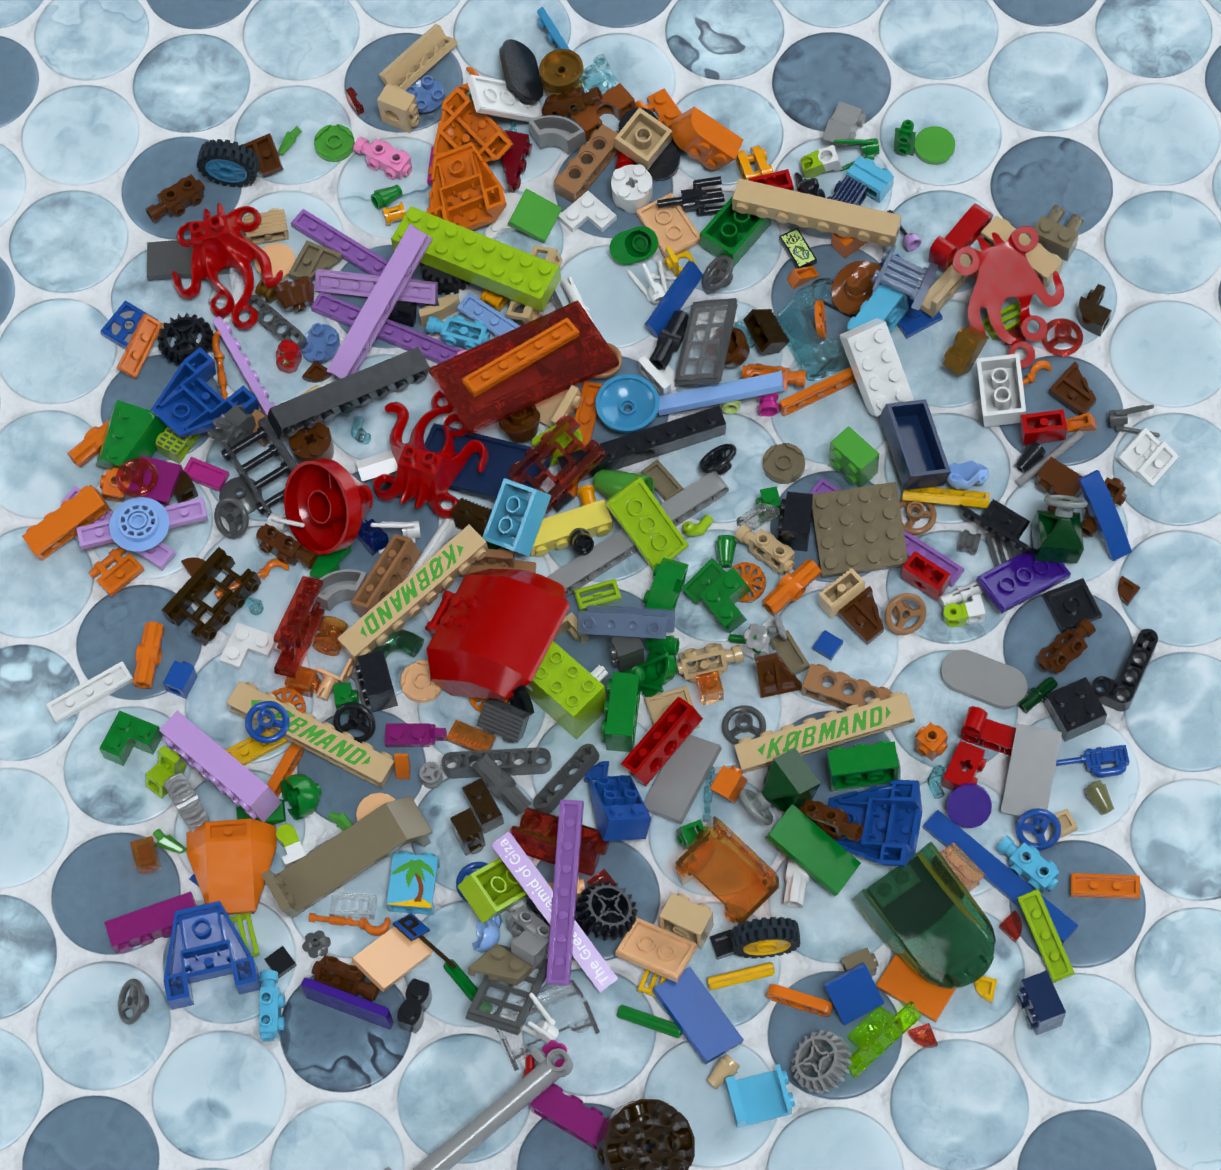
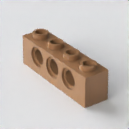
[554,124,618,203]
[350,534,421,617]
[801,664,892,711]

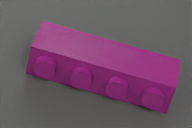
[104,891,197,953]
[530,1083,606,1151]

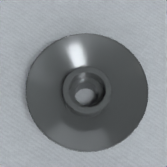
[219,477,262,514]

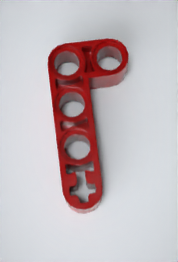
[929,203,993,272]
[960,706,1016,756]

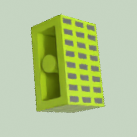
[155,427,202,464]

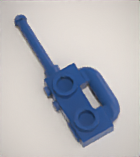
[1056,745,1130,778]

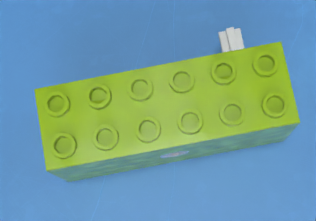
[523,641,609,740]

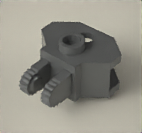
[208,405,256,447]

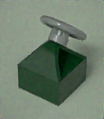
[1031,495,1088,564]
[740,748,821,825]

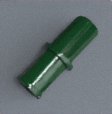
[1018,677,1058,714]

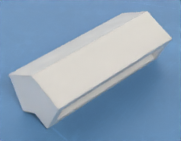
[355,450,398,482]

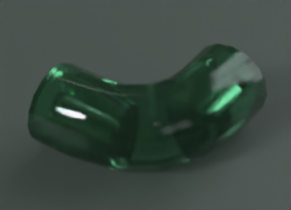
[372,629,424,659]

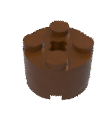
[289,422,334,464]

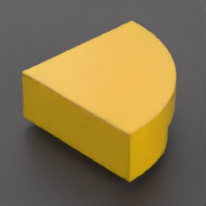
[974,974,997,1003]

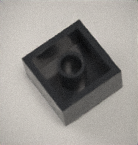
[778,491,813,552]
[355,650,398,712]
[1044,677,1107,742]

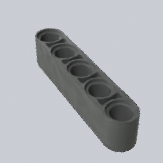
[441,747,552,779]

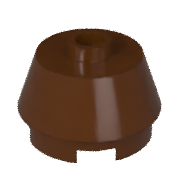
[275,276,315,312]
[707,327,750,368]
[499,401,540,442]

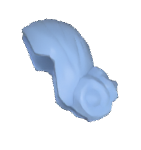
[947,461,989,490]
[472,915,503,953]

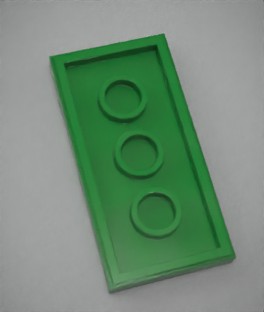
[766,804,861,896]

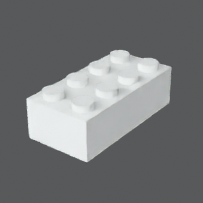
[839,318,914,416]

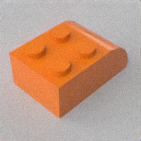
[671,106,744,171]

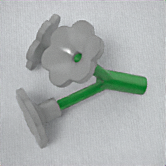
[728,613,787,657]

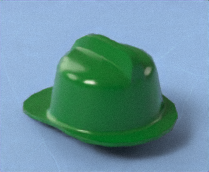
[609,226,659,265]
[641,645,677,697]

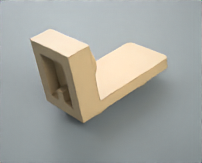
[553,612,589,644]

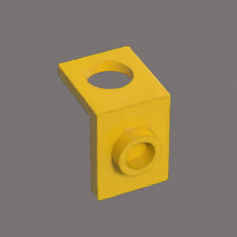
[664,246,697,277]

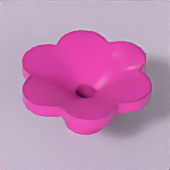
[542,1040,567,1067]

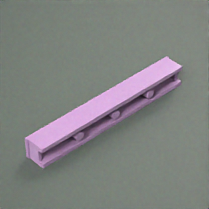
[327,224,433,378]

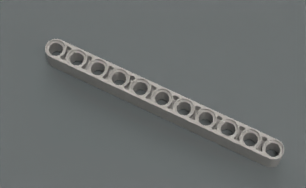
[547,471,729,598]

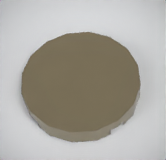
[763,443,805,484]

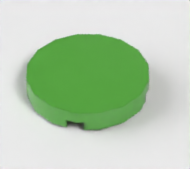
[314,124,355,162]
[914,126,955,165]

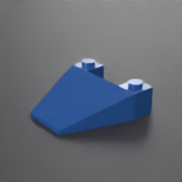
[151,347,259,438]
[164,901,261,1010]

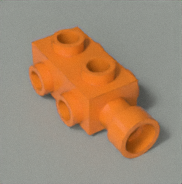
[741,363,807,392]

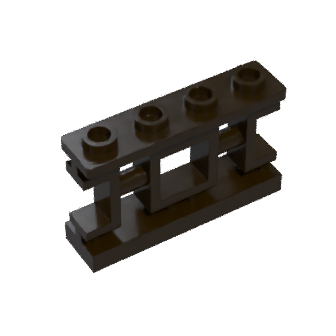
[162,547,261,646]

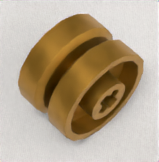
[539,49,586,97]

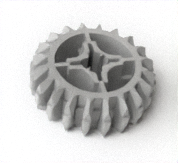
[164,773,209,832]
[790,1030,852,1094]

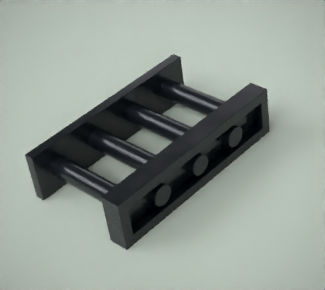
[220,416,297,518]

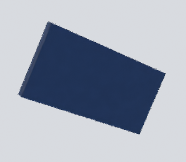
[425,423,554,500]

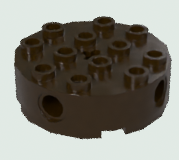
[597,1099,695,1170]

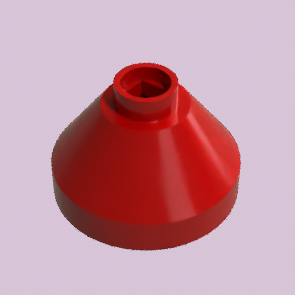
[284,458,373,554]

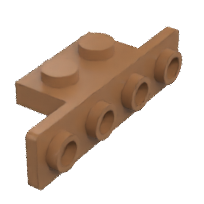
[457,548,536,577]

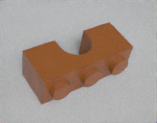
[571,83,635,142]

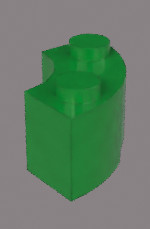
[643,557,689,610]

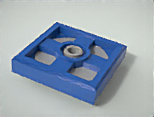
[100,300,158,349]

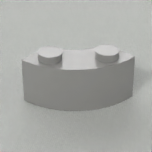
[822,101,866,146]
[529,115,586,154]
[308,569,367,611]

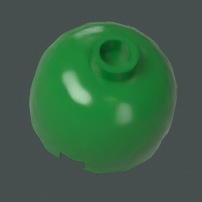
[281,774,322,820]

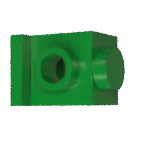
[756,486,781,521]
[333,682,359,715]
[676,819,709,851]

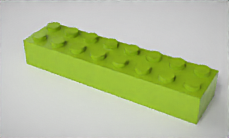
[391,206,561,312]

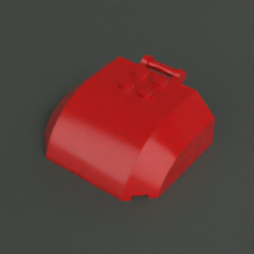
[425,569,570,700]

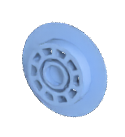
[109,497,169,552]

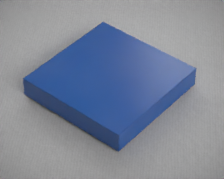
[823,962,885,1025]

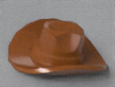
[831,260,882,315]

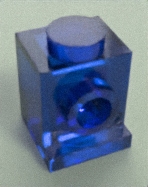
[357,519,389,556]

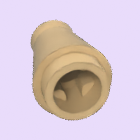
[707,1054,740,1089]

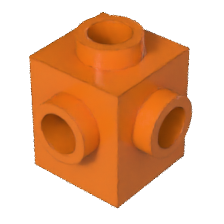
[100,468,131,502]
[915,722,948,761]

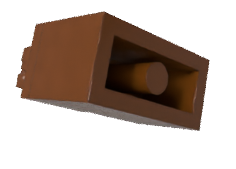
[1035,457,1083,511]

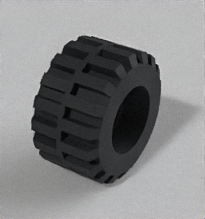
[420,263,470,295]

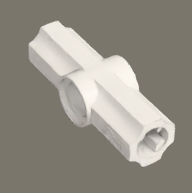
[784,859,810,908]

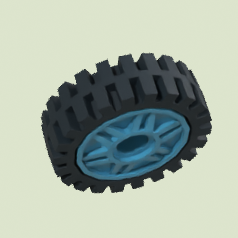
[196,139,260,187]

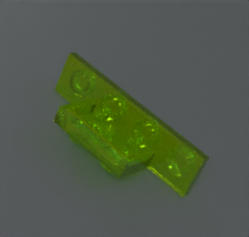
[847,1001,921,1078]

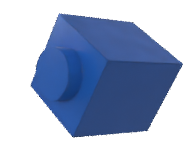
[163,661,198,699]

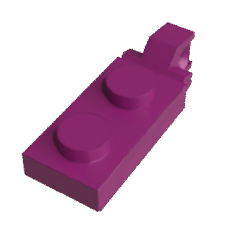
[385,723,447,747]

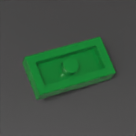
[681,558,726,604]

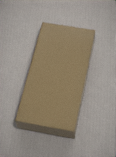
[641,459,684,501]
[769,630,810,676]

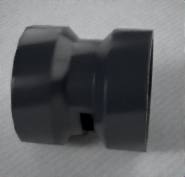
[569,528,594,555]

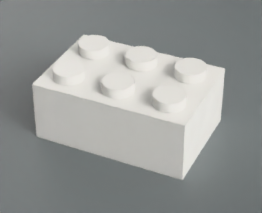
[977,354,1026,427]

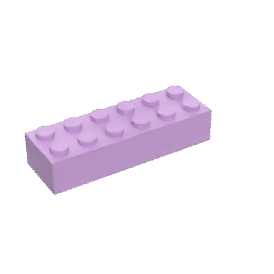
[159,711,282,822]

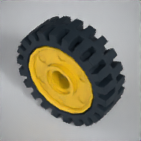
[731,917,801,959]

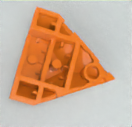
[429,87,514,175]

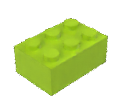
[457,858,529,924]

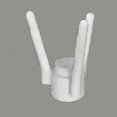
[627,260,668,305]
[267,513,305,544]
[370,521,421,554]
[500,993,559,1044]

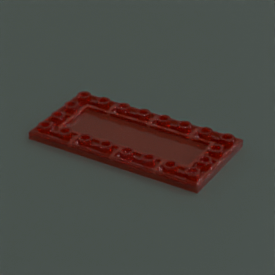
[429,300,619,435]

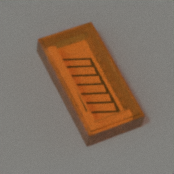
[446,720,496,751]

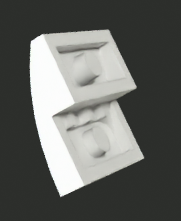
[1116,428,1179,487]

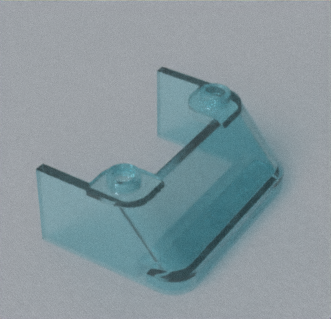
[776,277,851,381]

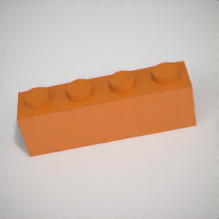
[22,485,111,561]

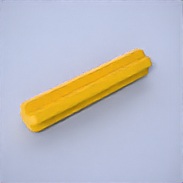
[707,962,775,990]

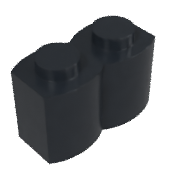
[397,979,432,1033]

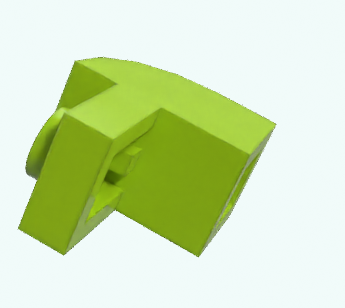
[145,746,186,799]

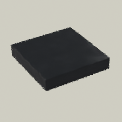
[1043,578,1102,634]

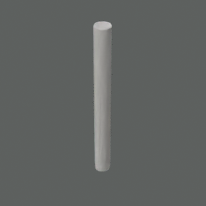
[1015,430,1084,487]

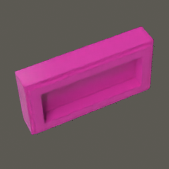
[184,457,230,492]

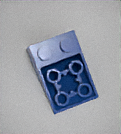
[588,775,651,841]

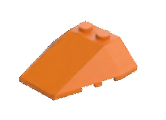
[427,142,507,230]

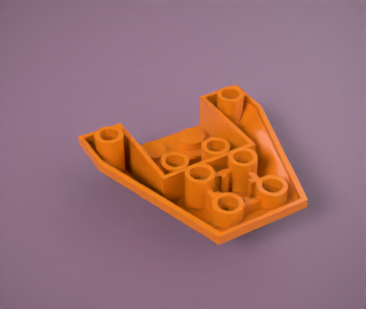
[186,818,277,915]

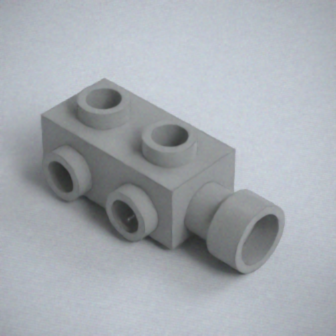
[505,905,550,954]

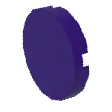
[947,783,992,828]

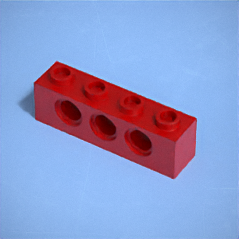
[621,696,703,786]

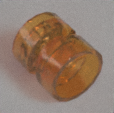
[312,616,348,656]

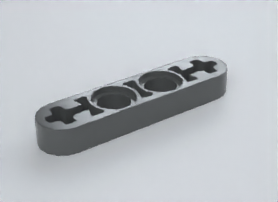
[248,295,307,350]
[533,744,600,815]

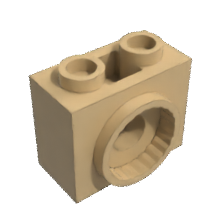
[377,84,420,133]

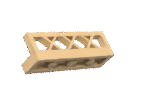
[379,24,458,91]
[506,245,563,330]
[920,248,981,318]

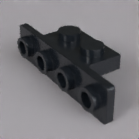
[958,499,1035,554]

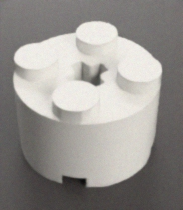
[611,164,653,213]

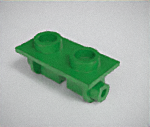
[894,120,916,156]

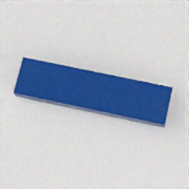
[645,261,703,338]

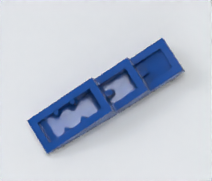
[1078,470,1132,561]

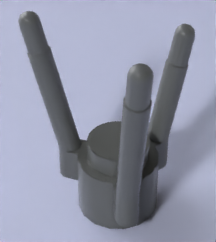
[1109,405,1160,437]

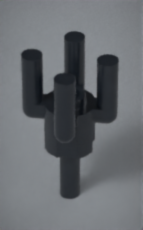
[657,176,725,217]

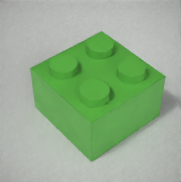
[829,426,880,487]

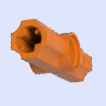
[67,420,109,467]
[762,559,821,616]
[133,621,164,689]

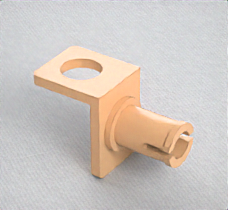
[315,658,357,701]

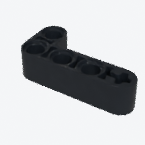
[1092,629,1158,712]

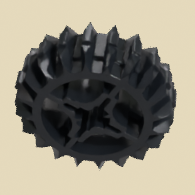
[157,312,214,367]
[576,880,638,941]

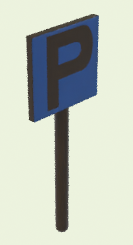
[392,913,456,968]

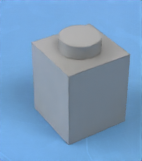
[510,930,547,972]

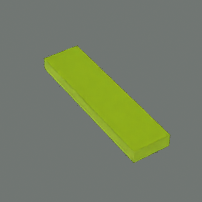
[1017,889,1075,983]

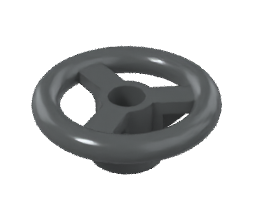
[702,255,734,292]
[214,497,249,539]
[722,705,766,745]
[118,979,149,1025]

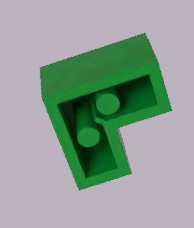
[699,567,751,633]
[99,710,163,766]

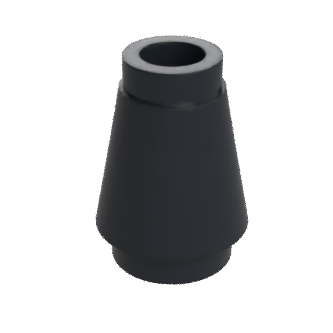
[1015,441,1046,473]

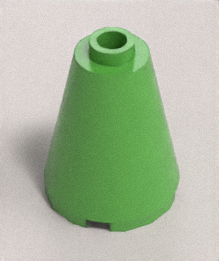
[593,469,655,499]

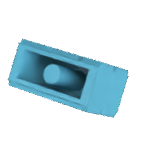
[846,156,894,202]

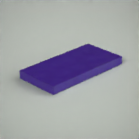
[976,551,1071,613]
[301,977,394,1030]

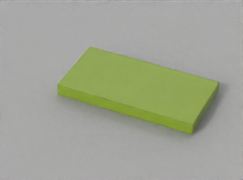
[605,476,689,571]

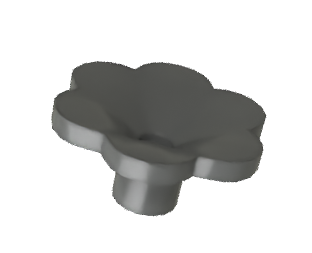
[302,930,331,958]

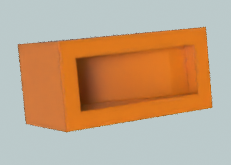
[787,266,819,289]
[1066,413,1097,433]
[394,753,411,779]

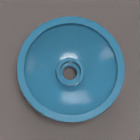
[595,374,659,433]

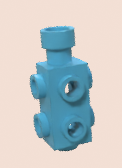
[426,315,490,352]
[996,835,1059,893]
[259,970,285,1042]

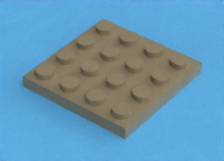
[812,482,908,578]

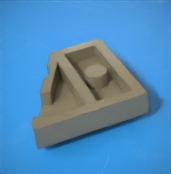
[288,240,343,282]
[468,943,532,986]

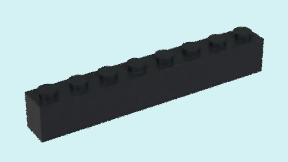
[267,347,430,439]
[557,406,726,486]

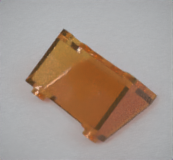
[675,816,779,924]

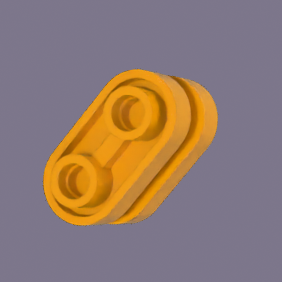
[736,145,773,180]

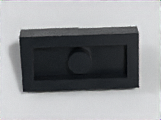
[388,301,417,327]

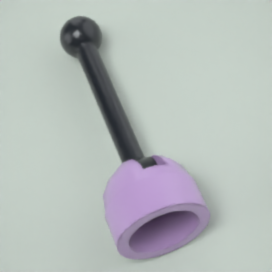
[887,210,922,251]

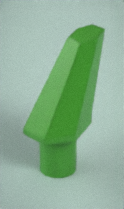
[278,126,302,155]
[328,811,353,831]
[153,829,187,854]

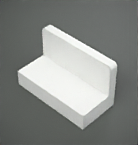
[638,356,680,395]

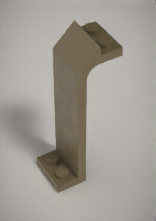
[262,796,432,918]

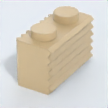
[243,208,289,245]
[819,568,865,618]

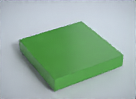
[508,188,562,243]

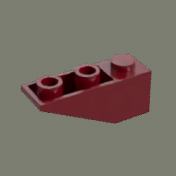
[501,130,532,193]

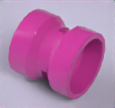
[757,392,779,416]

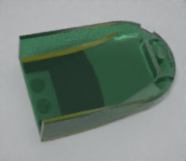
[852,841,996,989]

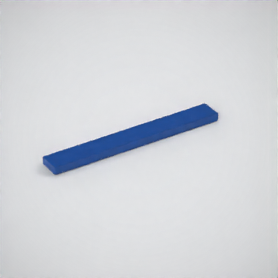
[923,810,1078,944]

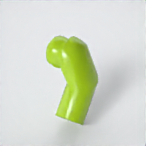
[682,514,714,537]

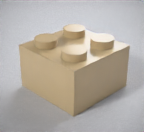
[614,107,672,170]
[659,893,714,950]

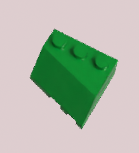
[96,400,167,477]

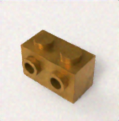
[943,326,989,376]

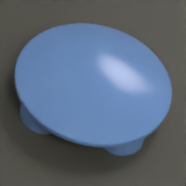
[406,75,445,113]
[301,323,340,363]

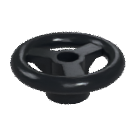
[699,444,737,475]
[333,702,376,743]

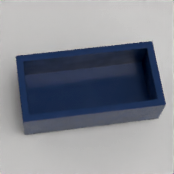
[879,399,951,490]

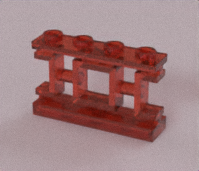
[508,414,608,514]
[273,576,325,678]
[510,807,610,876]

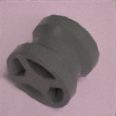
[959,529,981,555]

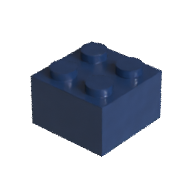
[1016,970,1066,1035]

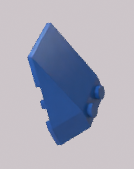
[828,780,923,867]

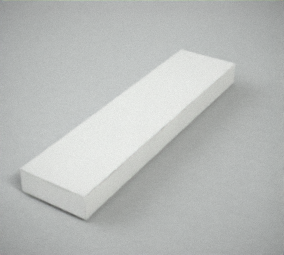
[45,661,133,724]

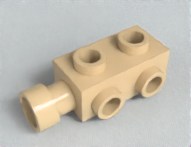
[734,524,795,575]
[676,643,744,682]

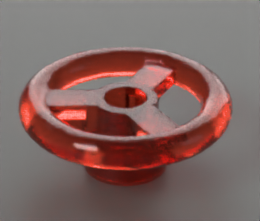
[1041,318,1083,356]
[116,458,158,497]

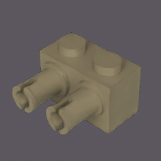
[1034,205,1084,261]

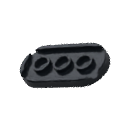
[499,39,544,104]
[618,108,680,181]

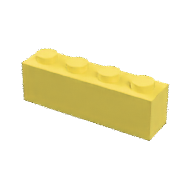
[530,499,613,557]

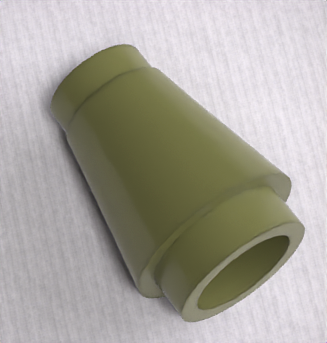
[1085,780,1115,815]

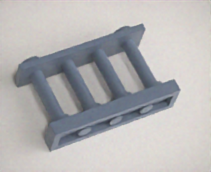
[871,245,939,311]
[578,605,675,639]

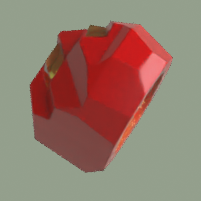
[276,339,302,374]

